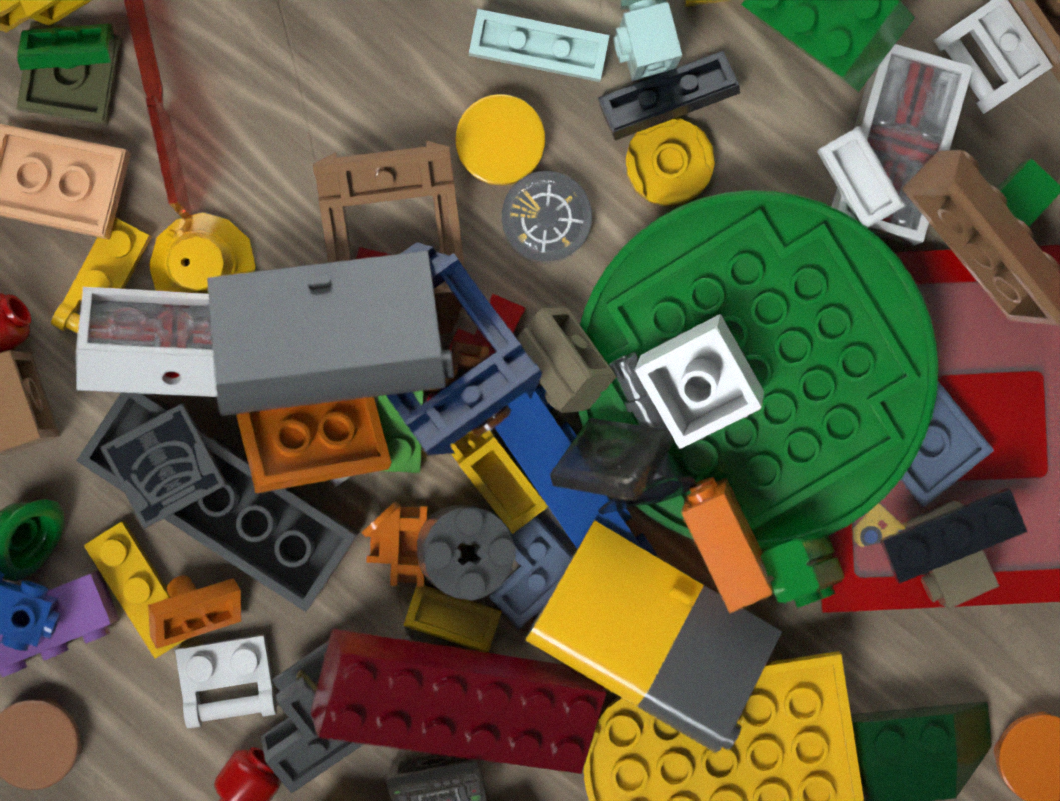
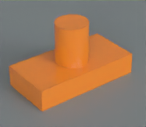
[148,575,241,649]

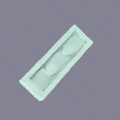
[469,9,610,82]

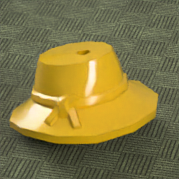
[149,212,256,294]

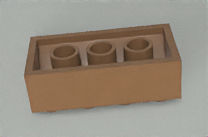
[902,150,1060,326]

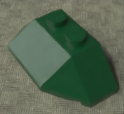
[851,701,992,801]

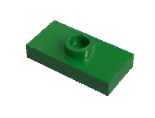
[17,23,115,70]

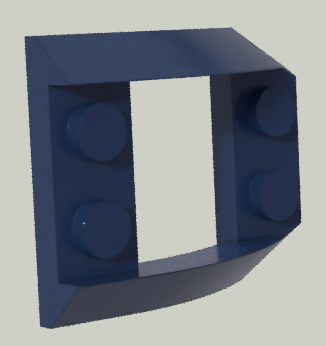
[386,242,543,455]

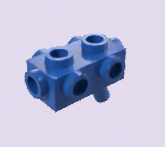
[0,572,61,651]

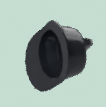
[598,449,695,514]

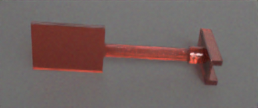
[124,0,193,220]

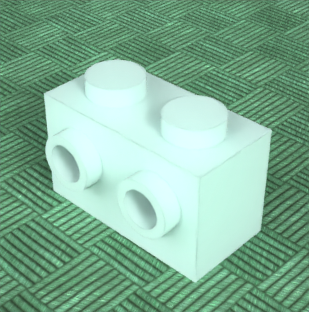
[613,0,682,81]

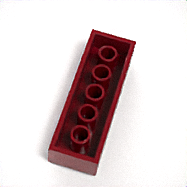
[310,629,606,774]

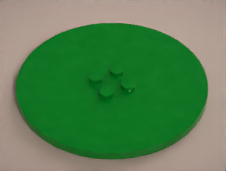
[578,190,938,550]

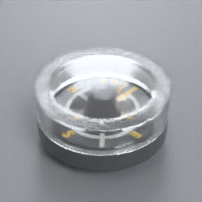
[501,171,592,264]

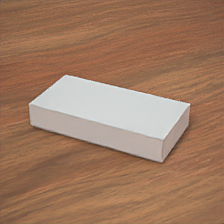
[817,127,905,228]

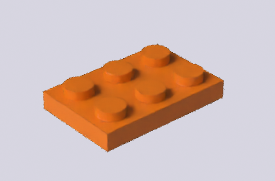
[236,397,392,493]

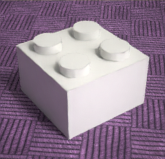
[635,314,764,448]

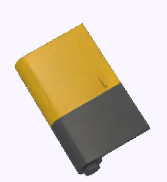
[525,520,782,753]

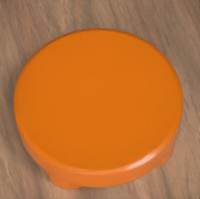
[994,711,1060,801]

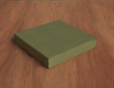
[16,21,122,126]

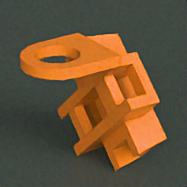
[361,501,428,587]

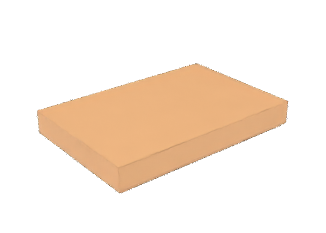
[0,124,131,240]

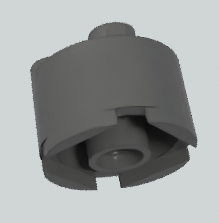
[417,505,516,600]

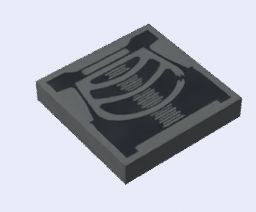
[100,404,228,529]

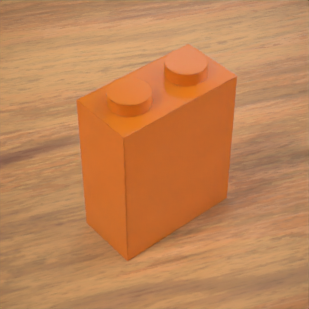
[682,477,772,613]

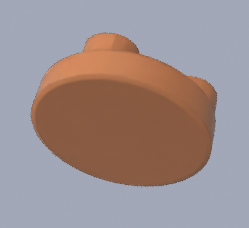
[0,697,82,790]

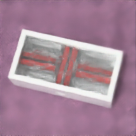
[831,44,973,246]
[76,287,217,397]

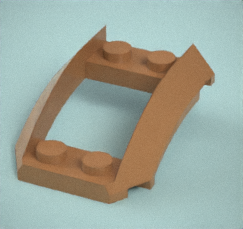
[313,141,465,335]

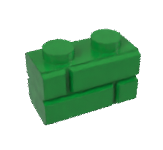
[760,533,845,608]

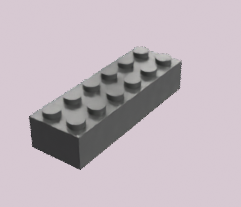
[76,392,360,612]

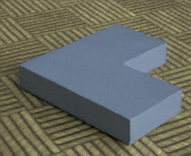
[489,517,573,629]

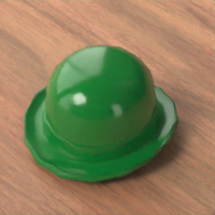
[0,499,65,582]

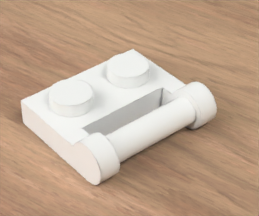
[933,0,1053,114]
[175,634,277,729]

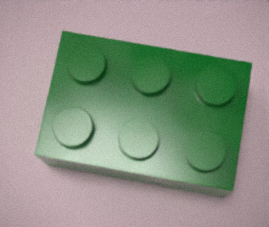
[741,0,915,92]

